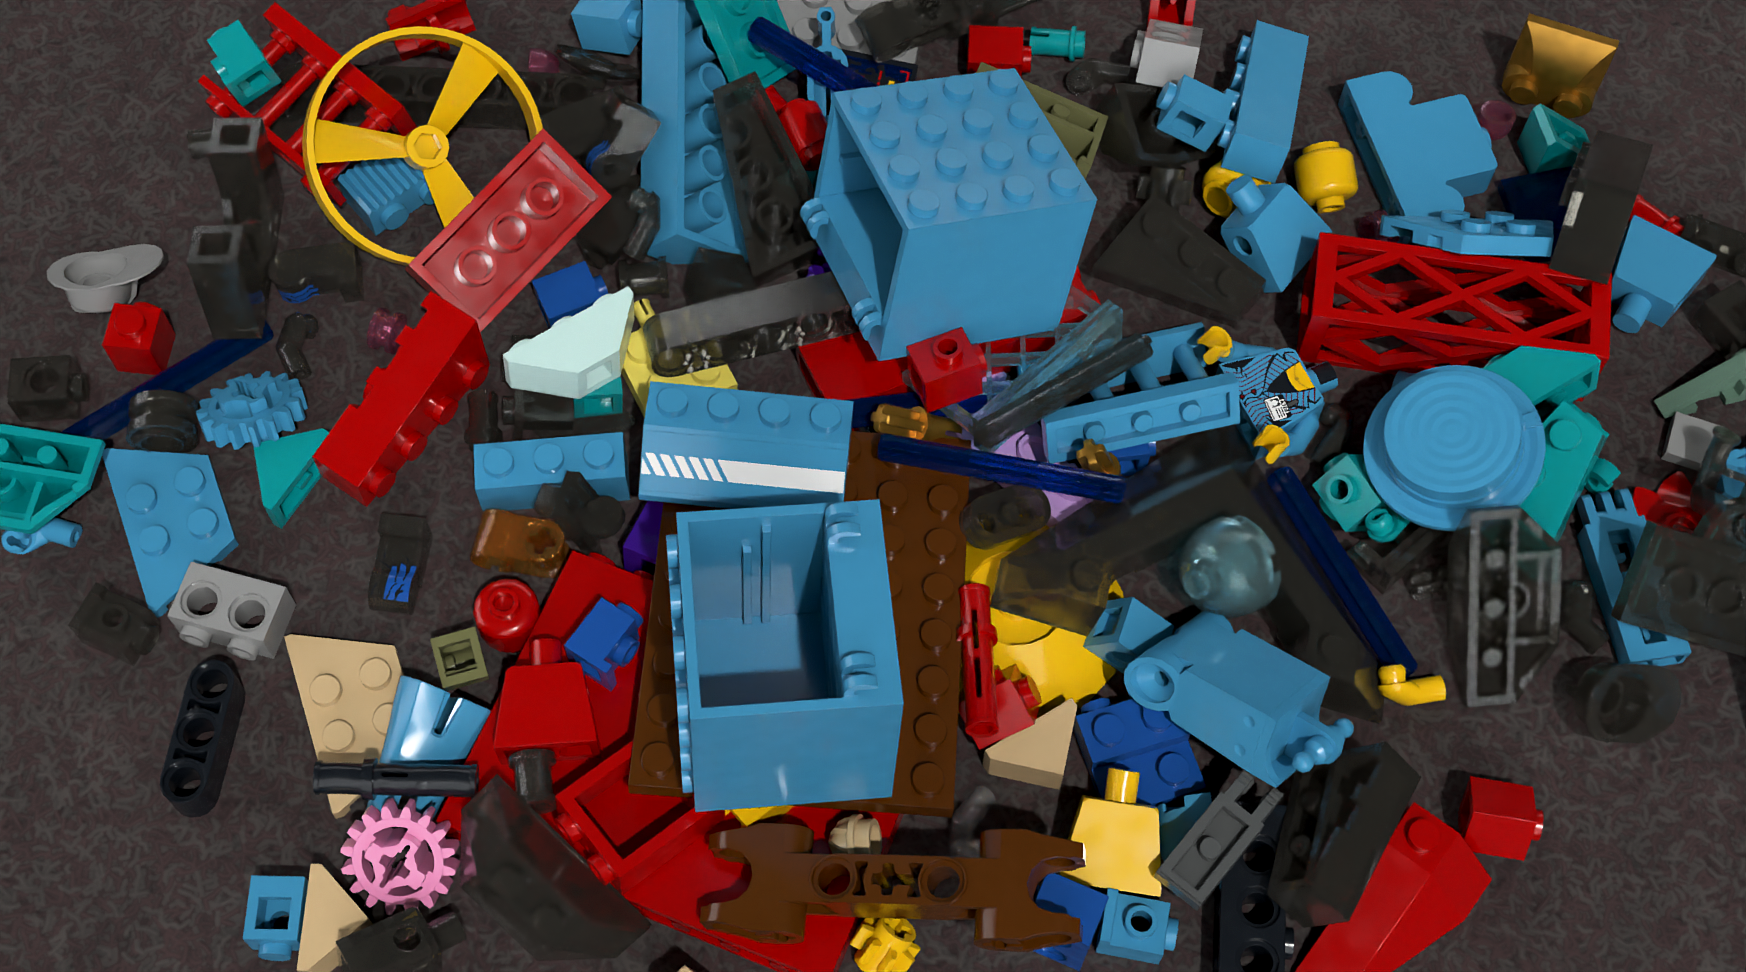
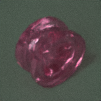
[367,307,407,355]

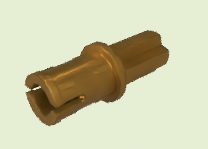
[870,403,962,446]
[1076,439,1127,502]

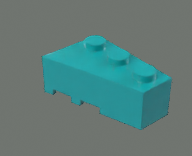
[1477,400,1606,583]

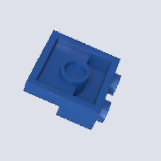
[1073,694,1207,807]

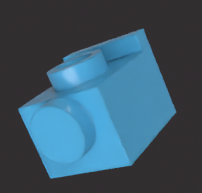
[1156,74,1235,152]
[243,875,308,961]
[1095,888,1179,965]

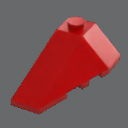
[1295,802,1492,972]

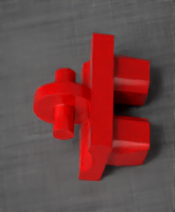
[385,0,476,61]

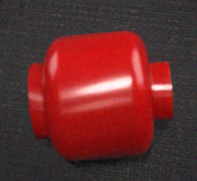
[473,579,541,653]

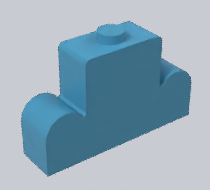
[1338,71,1498,248]

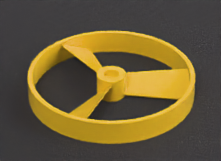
[302,26,543,266]

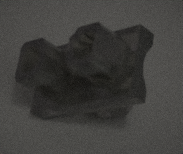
[534,471,626,556]

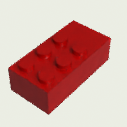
[405,128,612,332]

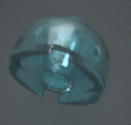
[1177,515,1281,619]

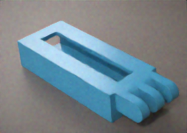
[1576,488,1692,673]

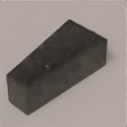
[713,71,824,290]

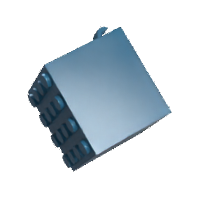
[800,68,1097,361]
[666,499,904,812]

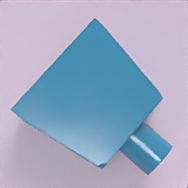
[1220,175,1332,293]
[1609,215,1717,333]

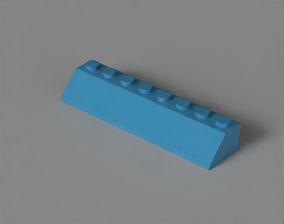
[640,0,748,264]

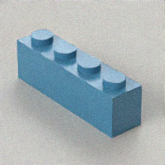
[1217,20,1309,184]

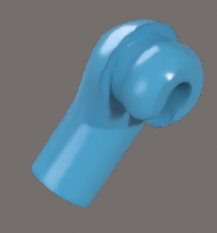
[1,517,82,555]

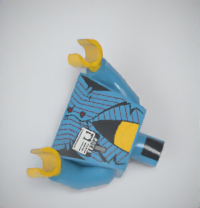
[1197,326,1338,464]

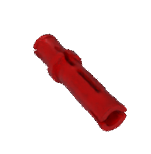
[956,583,999,738]

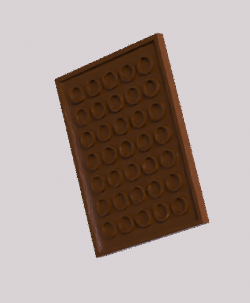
[628,431,971,818]

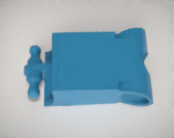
[1124,609,1354,788]

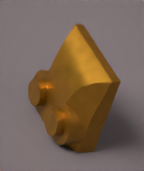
[1502,13,1619,118]

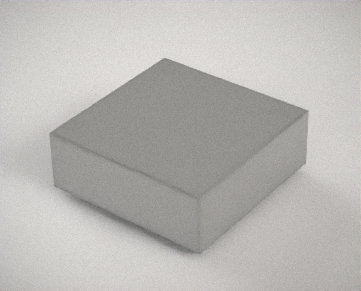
[1661,411,1724,474]

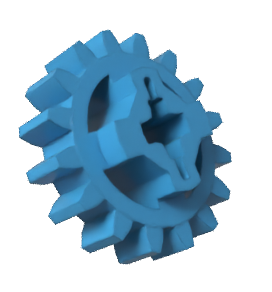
[196,371,308,450]

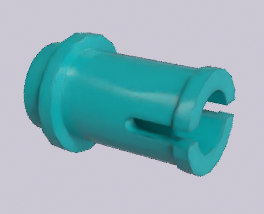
[1029,26,1086,62]

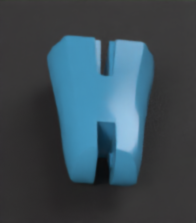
[367,675,491,828]

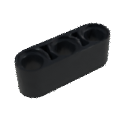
[160,660,246,818]

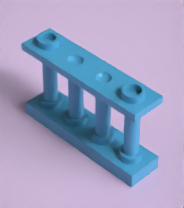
[1016,322,1240,464]

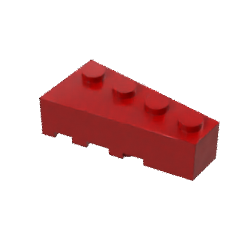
[312,290,490,507]

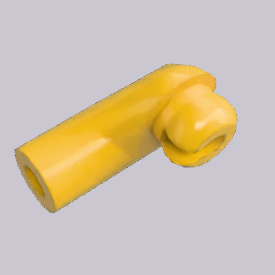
[1377,664,1446,706]

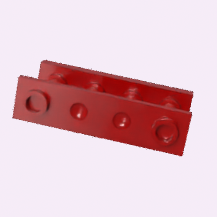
[198,2,417,207]

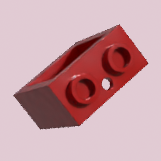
[554,740,725,895]

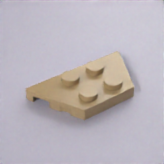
[284,634,405,819]

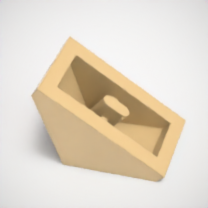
[982,698,1077,790]
[297,864,378,972]

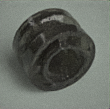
[126,390,200,453]

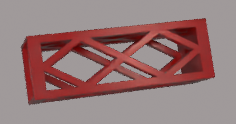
[1297,232,1612,402]

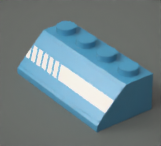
[638,381,854,509]

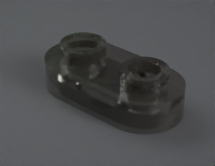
[959,482,1051,550]

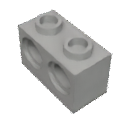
[1130,19,1203,88]
[167,562,296,660]

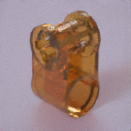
[470,509,571,578]

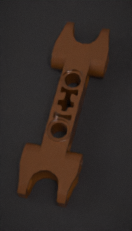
[700,823,1086,952]

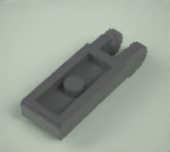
[1154,770,1284,911]

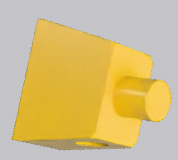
[1058,768,1161,897]

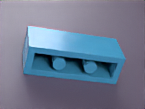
[473,432,630,513]

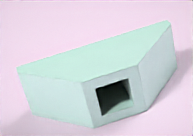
[503,286,634,399]

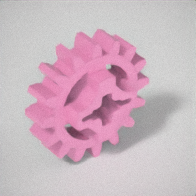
[340,798,460,915]

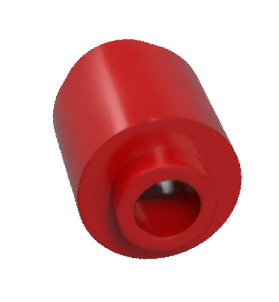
[776,98,827,171]

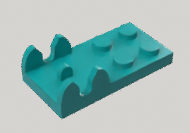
[693,0,803,102]

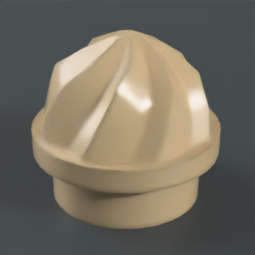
[828,814,882,854]

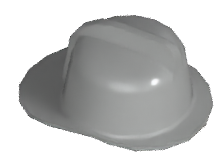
[47,244,164,313]

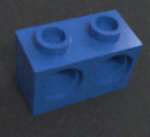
[1033,873,1109,972]

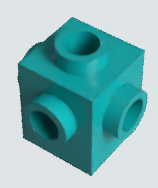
[1312,453,1389,532]

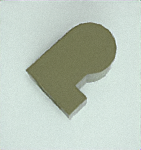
[430,627,489,691]

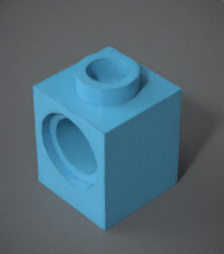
[1083,597,1174,673]

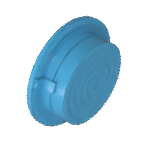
[1363,365,1546,531]

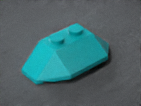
[1483,345,1601,423]
[0,424,106,534]

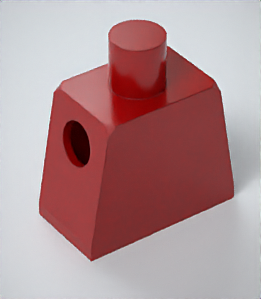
[494,638,602,765]

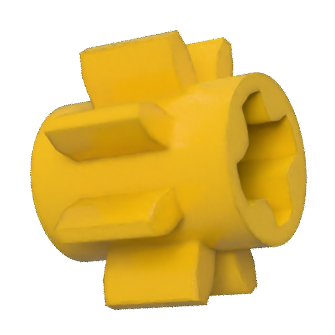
[850,918,921,972]

